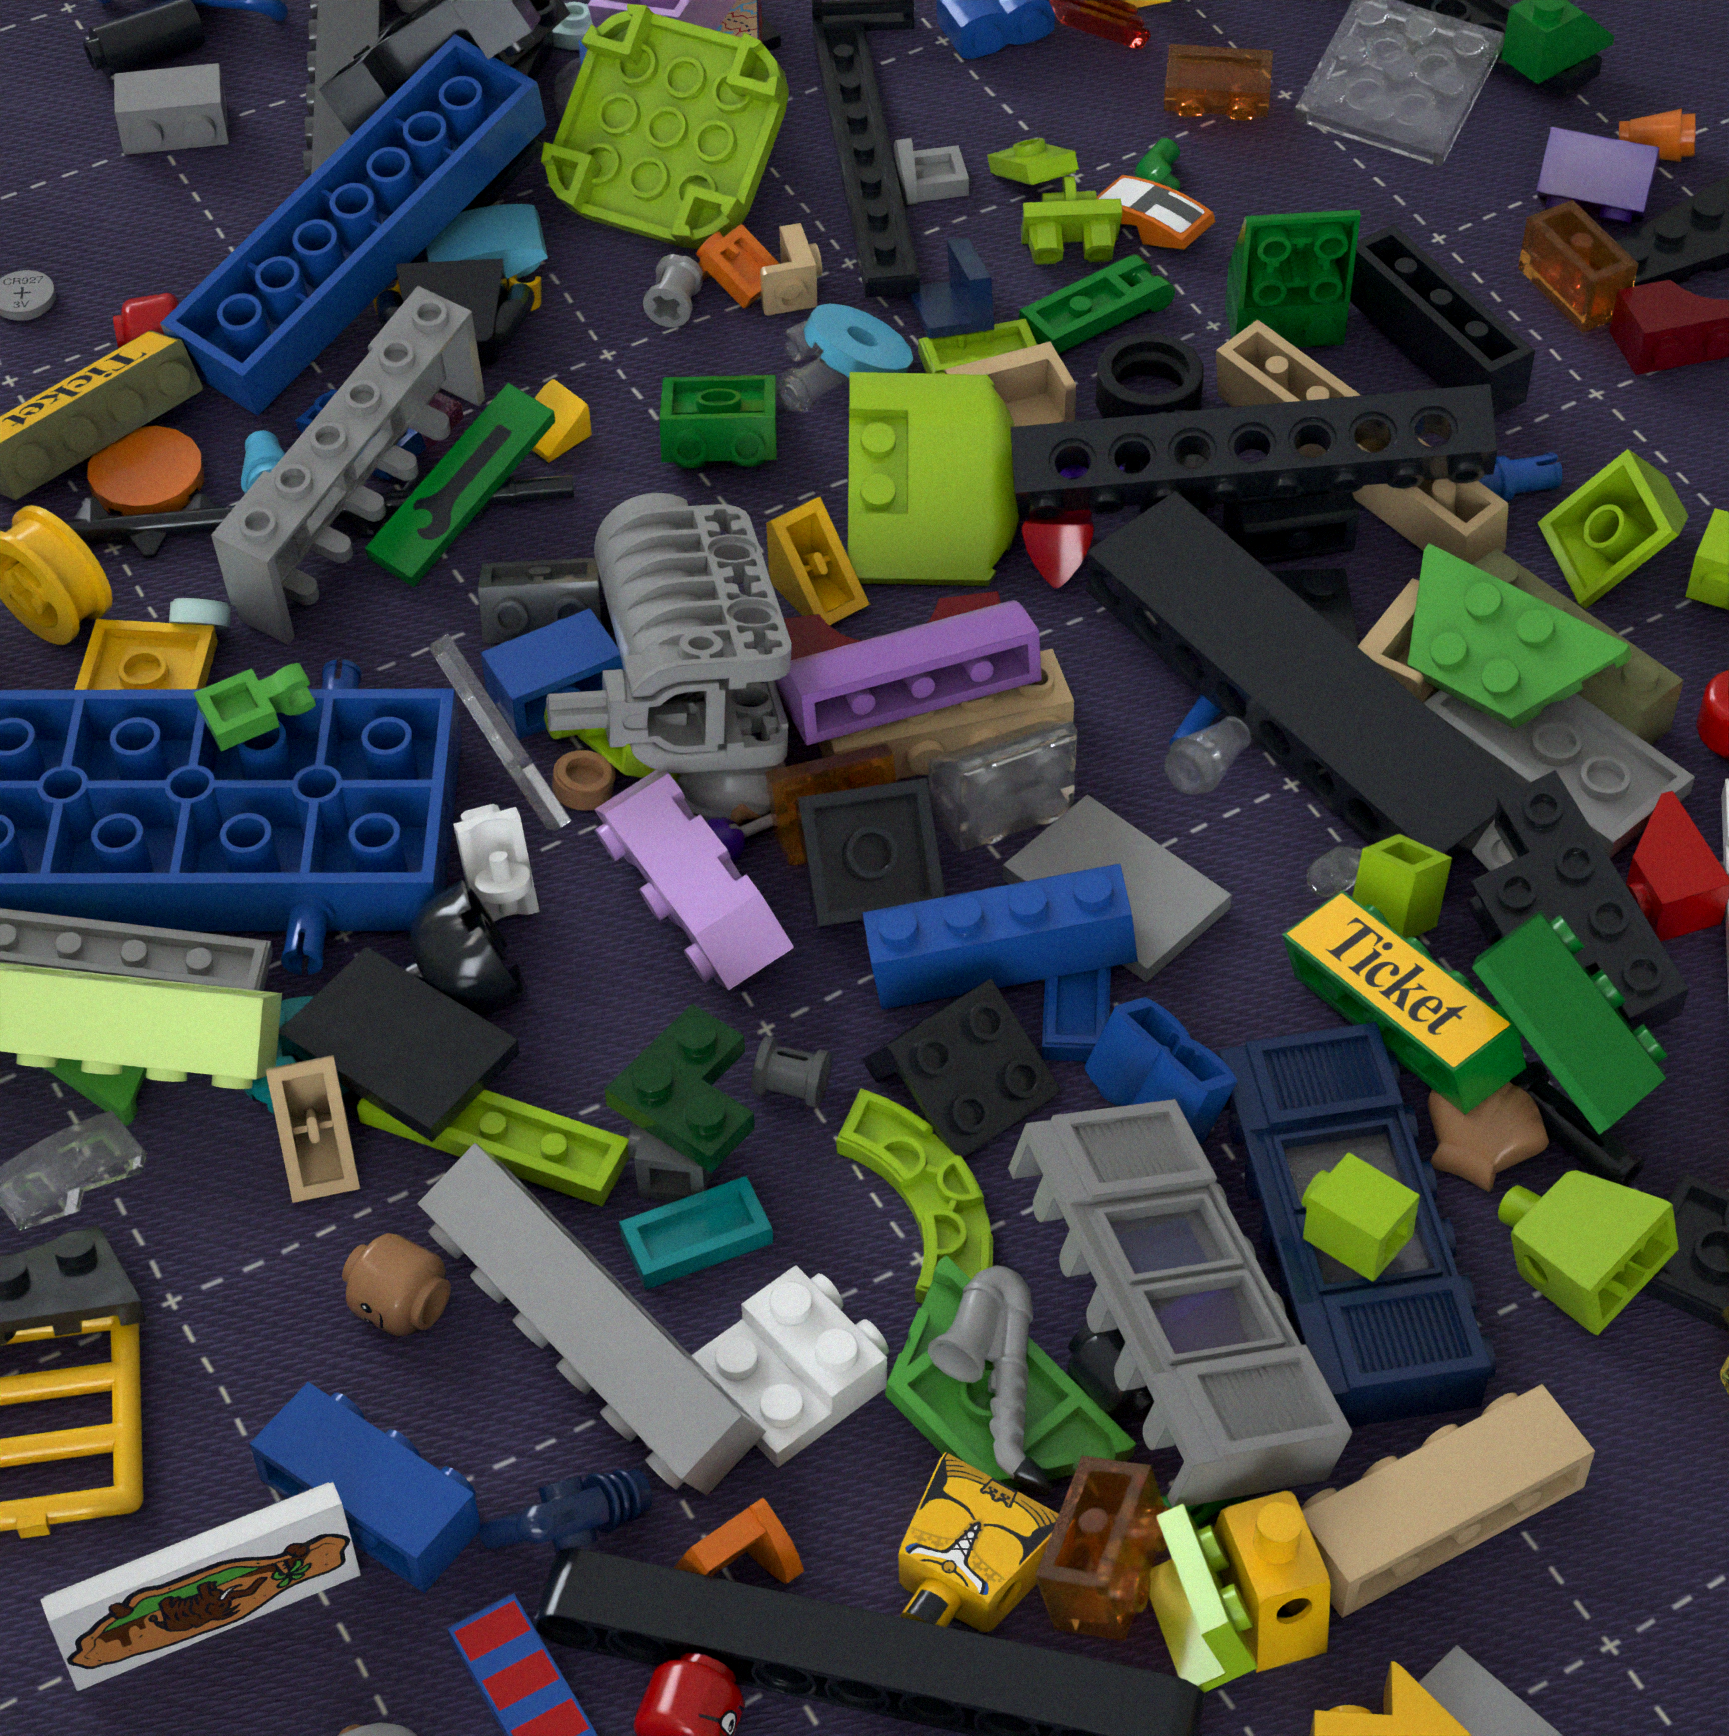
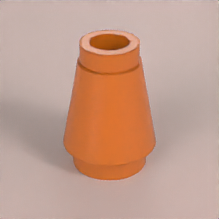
[1619,108,1696,162]

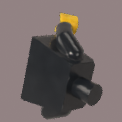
[373,258,541,392]

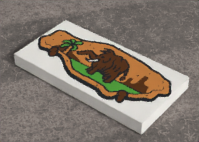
[40,1482,361,1691]

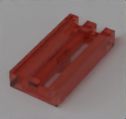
[1048,0,1151,50]

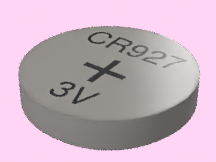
[0,270,56,321]

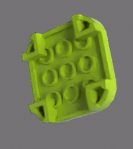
[541,4,789,249]

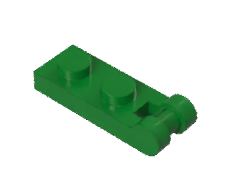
[1019,254,1176,354]

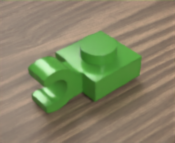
[193,663,316,751]

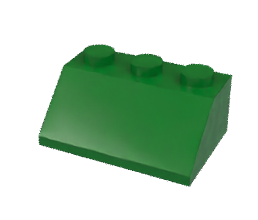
[1472,910,1668,1135]

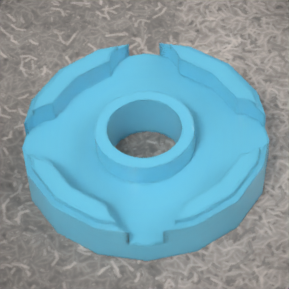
[803,303,913,378]

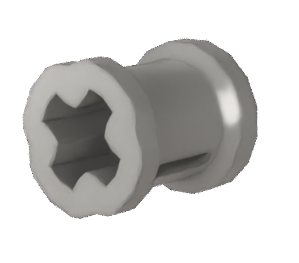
[643,254,703,327]

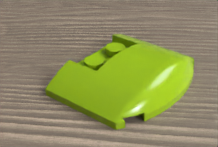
[847,372,1019,586]

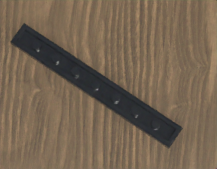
[812,20,920,298]

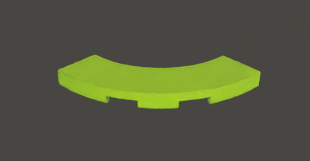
[836,1088,993,1304]

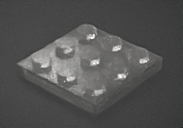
[1295,0,1504,167]

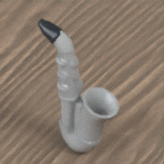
[928,1265,1053,1496]

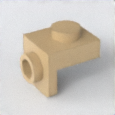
[760,223,822,316]

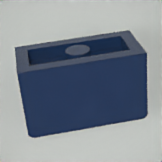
[908,237,994,338]

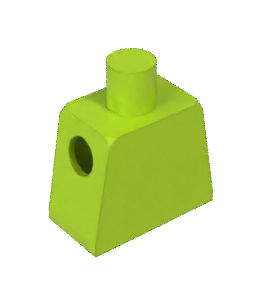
[1498,1170,1679,1336]

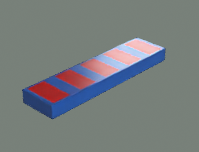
[447,1593,598,1736]

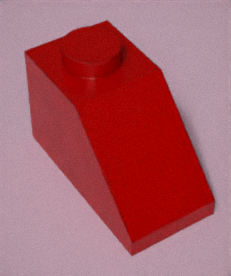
[1626,790,1729,942]

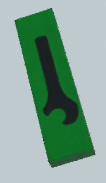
[365,383,556,588]

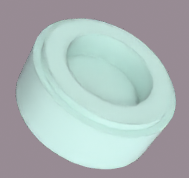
[169,598,231,630]

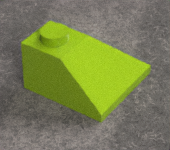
[1537,449,1689,609]

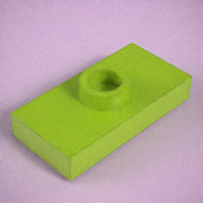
[987,138,1079,185]
[918,318,1037,374]

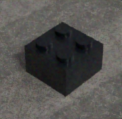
[794,778,945,928]

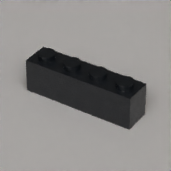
[1350,224,1535,417]

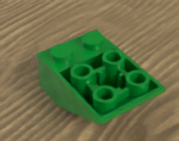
[1225,210,1361,347]

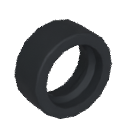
[1096,333,1204,419]

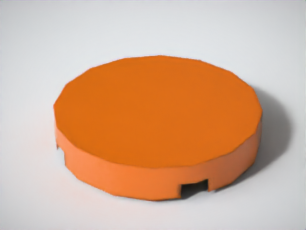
[88,426,204,516]

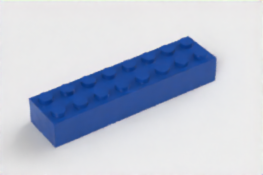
[160,34,547,416]

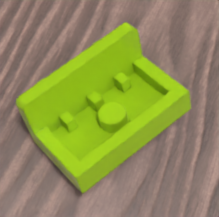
[1142,1504,1258,1693]

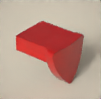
[1022,510,1095,588]

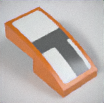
[1097,175,1216,250]

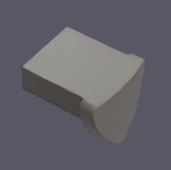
[894,138,969,206]

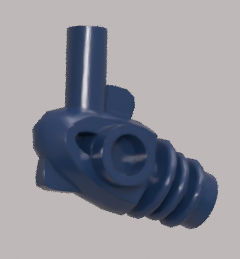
[480,1469,652,1553]

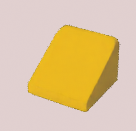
[532,379,592,463]

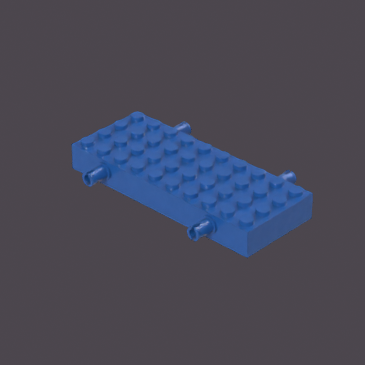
[0,659,462,975]

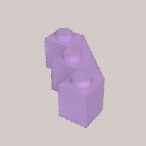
[594,770,794,990]

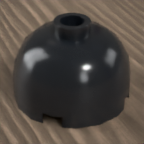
[405,880,527,1014]

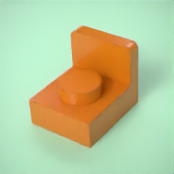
[696,224,780,309]

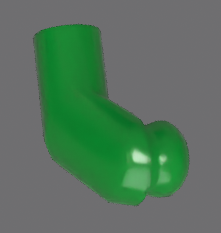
[1135,138,1180,191]

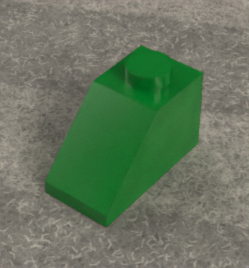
[1501,0,1615,84]

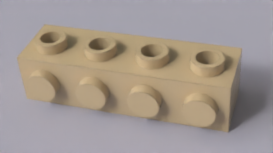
[818,649,1074,792]
[1301,1384,1595,1618]

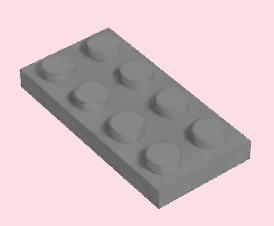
[1424,690,1695,858]

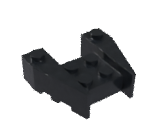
[319,0,541,135]

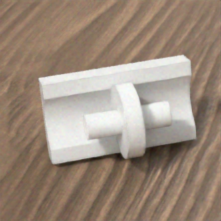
[453,804,540,922]

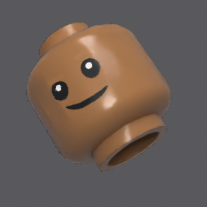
[342,1233,451,1336]

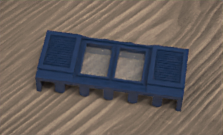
[1218,1022,1496,1428]

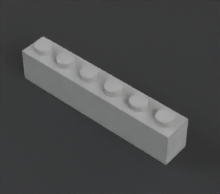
[417,1143,766,1496]

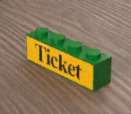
[1282,890,1527,1115]

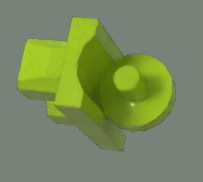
[1020,176,1122,265]

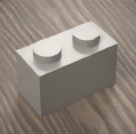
[114,63,229,155]

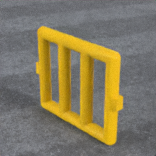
[0,1315,144,1539]

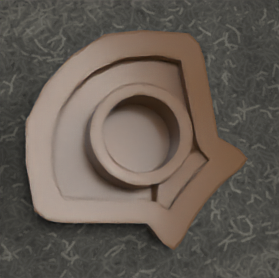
[1427,1082,1549,1192]

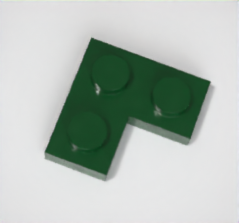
[605,1003,755,1173]

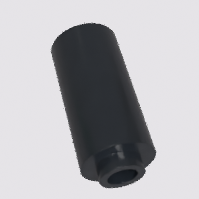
[83,0,205,78]

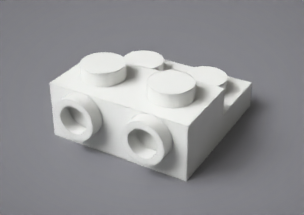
[692,1265,889,1468]

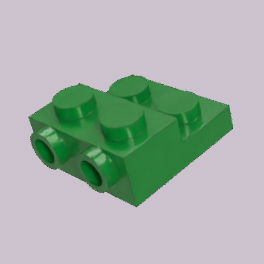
[659,375,777,468]

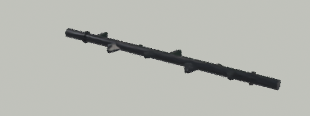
[0,474,574,558]

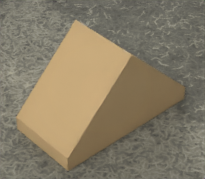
[266,1055,360,1203]

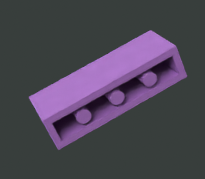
[775,600,1042,746]

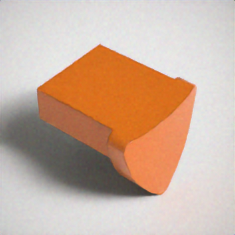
[674,1497,804,1584]

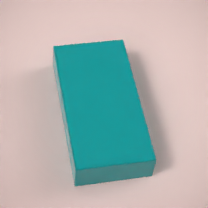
[619,1176,773,1290]

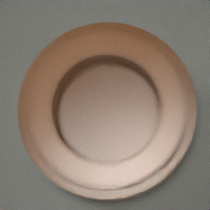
[552,750,615,811]

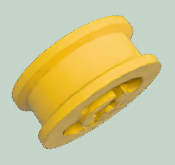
[0,505,113,645]

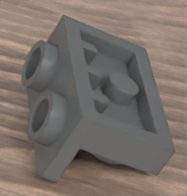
[478,558,602,643]

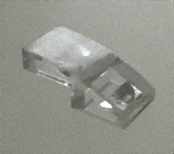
[0,1110,147,1231]

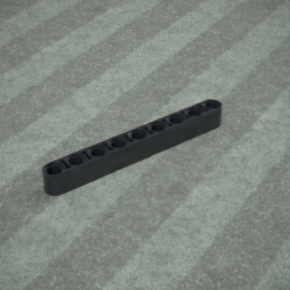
[533,1548,1205,1736]

